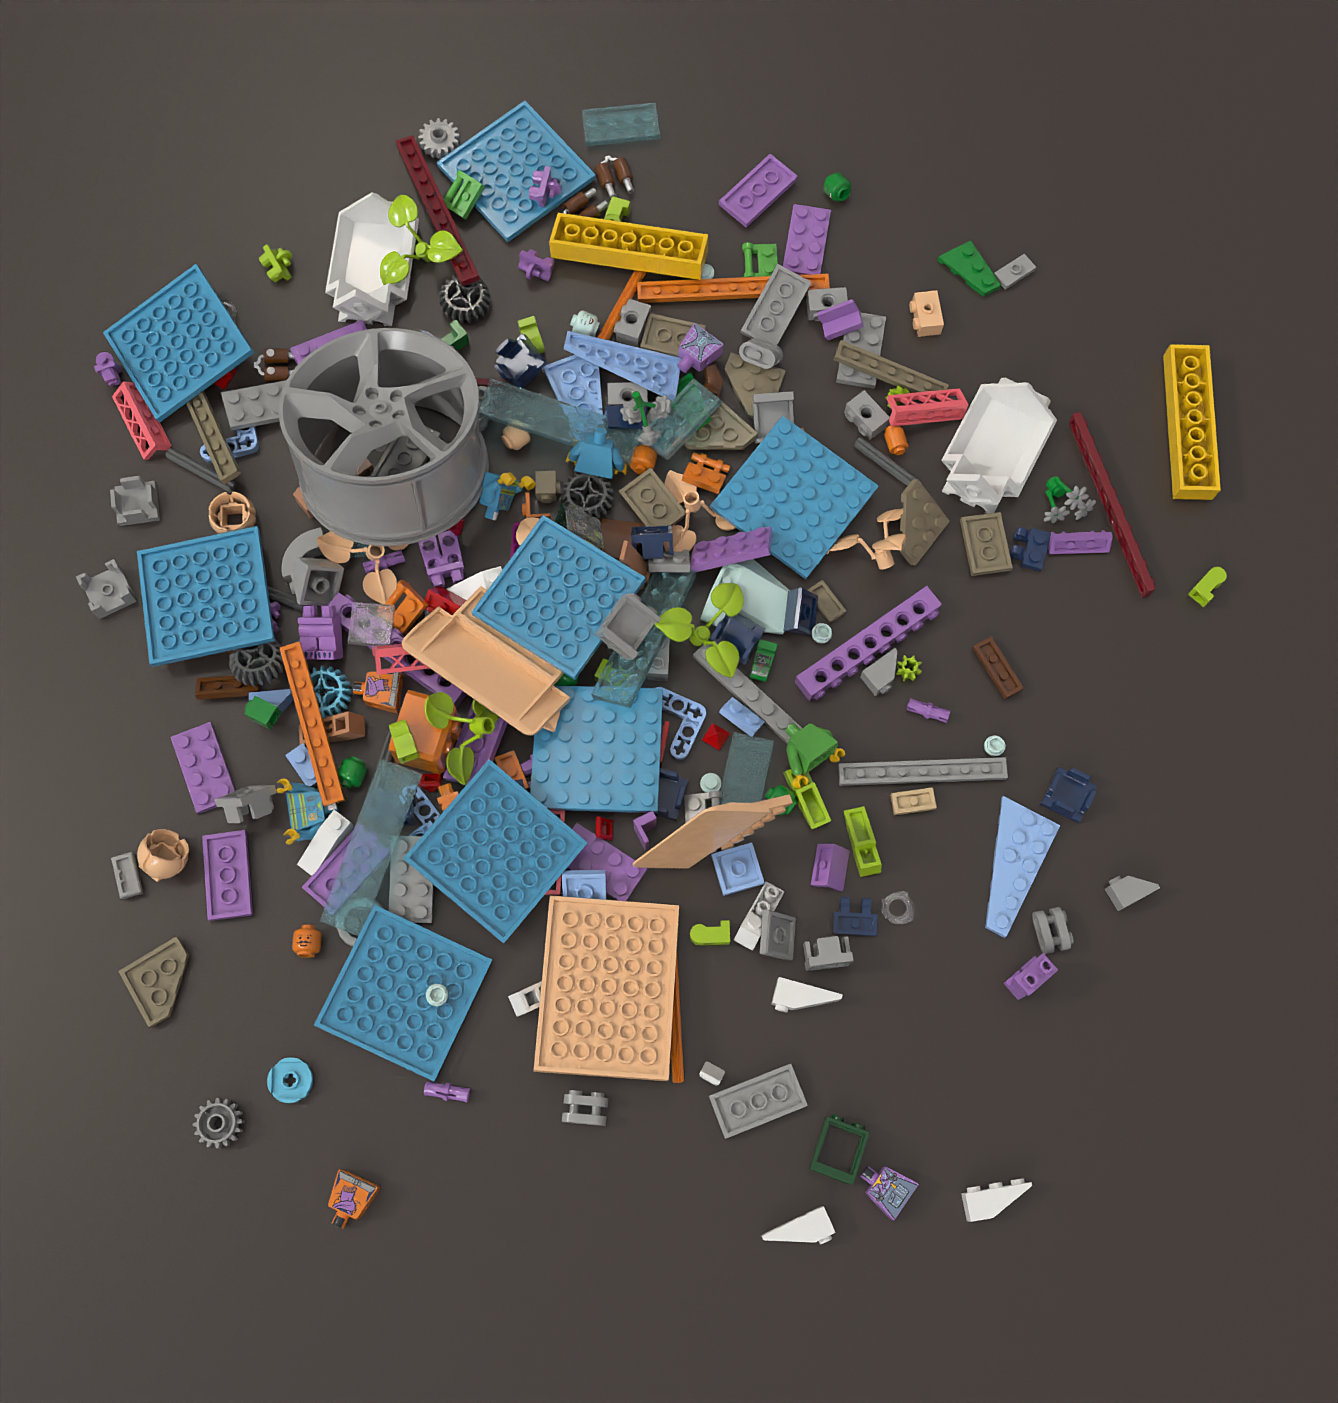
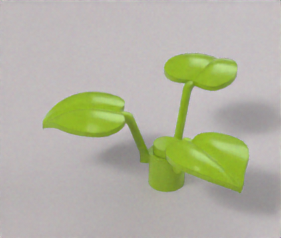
[380,195,463,285]
[654,583,744,678]
[425,692,499,785]

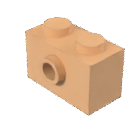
[909,290,944,337]

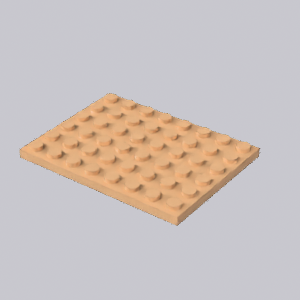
[534,896,679,1081]

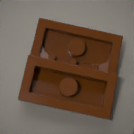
[598,519,642,561]

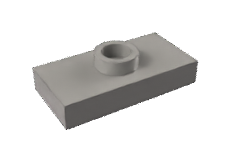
[994,253,1036,290]
[111,852,143,900]

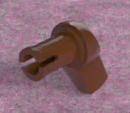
[701,364,723,403]

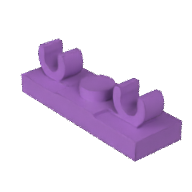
[1048,530,1113,554]

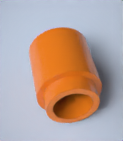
[884,426,909,455]

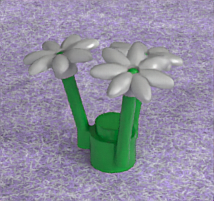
[1044,476,1096,523]

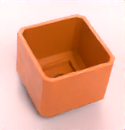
[389,690,462,774]

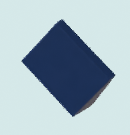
[783,588,818,636]

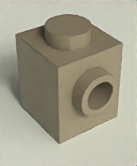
[535,471,561,503]

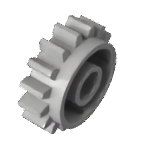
[418,118,460,159]
[193,1098,244,1149]

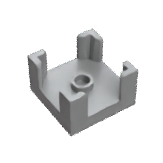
[76,559,137,619]

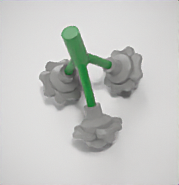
[620,391,672,446]

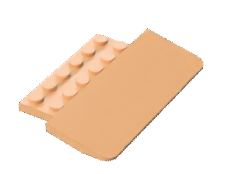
[402,586,570,735]
[632,795,793,868]

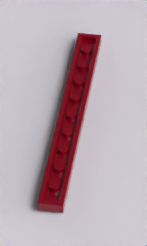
[395,135,480,286]
[1068,412,1155,598]

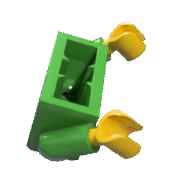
[785,723,845,789]

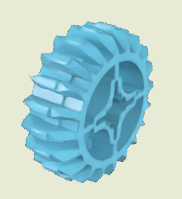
[310,665,352,718]

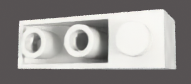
[734,882,785,951]
[961,1178,1032,1222]

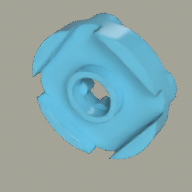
[267,1057,313,1103]

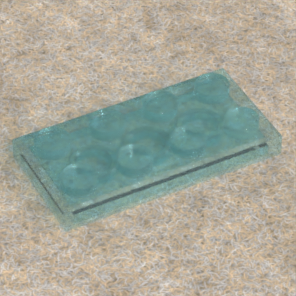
[582,103,660,146]
[642,379,722,461]
[720,732,774,805]

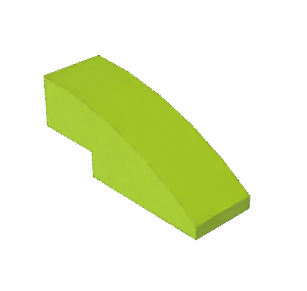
[783,769,831,829]
[844,806,882,877]

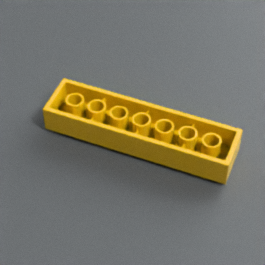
[549,213,708,280]
[1163,344,1221,500]

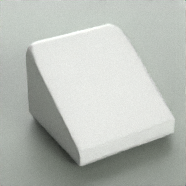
[699,1061,725,1086]

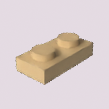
[890,788,937,815]

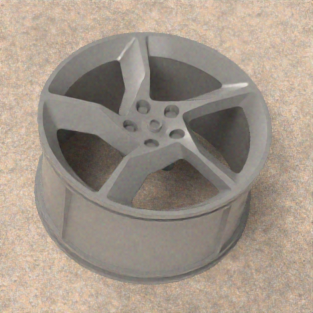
[279,328,489,546]

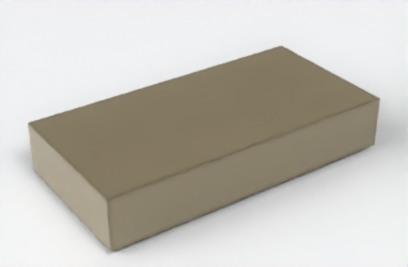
[808,580,847,624]

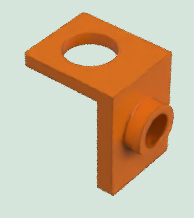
[522,492,551,519]

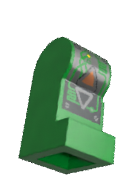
[750,639,778,682]

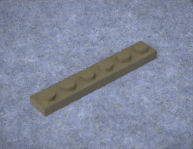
[833,340,948,402]
[186,390,241,484]

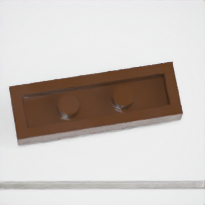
[972,637,1024,699]
[195,676,260,700]

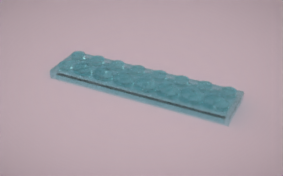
[478,378,642,465]
[591,570,696,708]
[320,759,422,936]

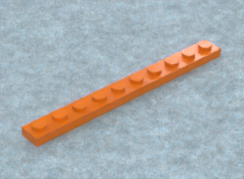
[637,274,830,303]

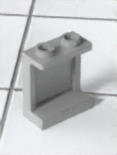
[752,391,794,444]
[595,593,661,660]

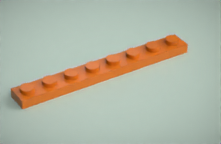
[280,641,345,807]

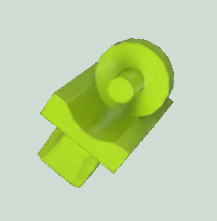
[258,244,292,282]

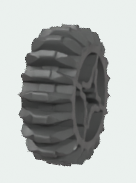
[439,275,491,324]
[560,472,614,522]
[229,639,285,687]

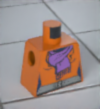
[353,672,404,714]
[328,1169,381,1229]

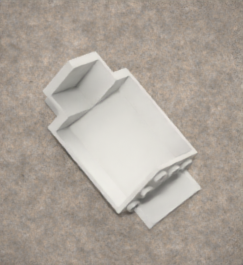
[325,192,419,326]
[941,378,1057,514]

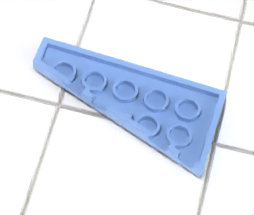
[564,331,681,402]
[543,355,604,443]
[985,796,1060,938]

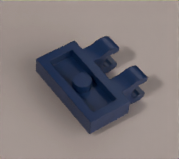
[1009,527,1051,572]
[833,897,877,936]

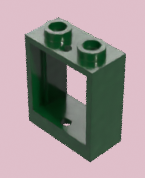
[808,1114,870,1185]

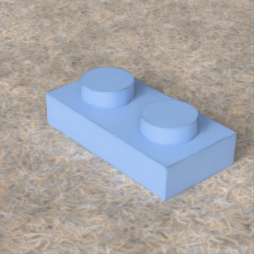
[719,697,765,737]
[285,743,317,787]

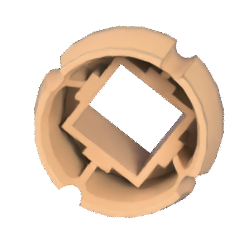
[209,492,256,534]
[137,829,189,882]

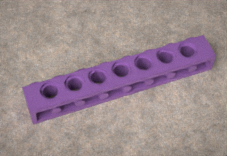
[795,586,942,702]
[328,592,467,708]

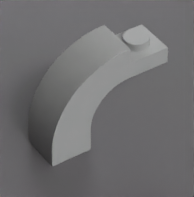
[282,527,324,594]

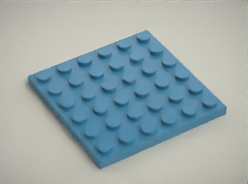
[437,100,596,242]
[103,264,255,422]
[710,416,879,579]
[471,515,646,680]
[137,526,275,667]
[530,686,663,813]
[403,759,587,943]
[314,905,492,1082]

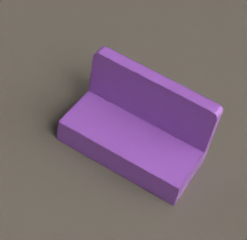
[817,299,864,341]
[633,811,656,851]
[811,844,850,891]

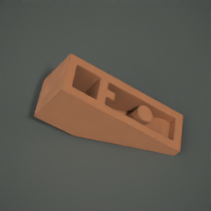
[619,540,651,590]
[299,711,365,745]

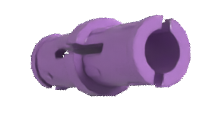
[363,549,405,574]
[906,698,950,723]
[424,1081,471,1103]

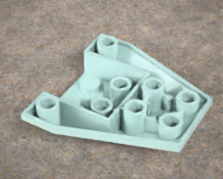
[700,559,790,635]

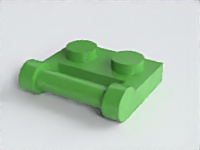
[443,170,485,219]
[742,243,778,277]

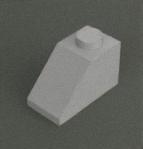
[860,648,897,696]
[1105,875,1160,911]

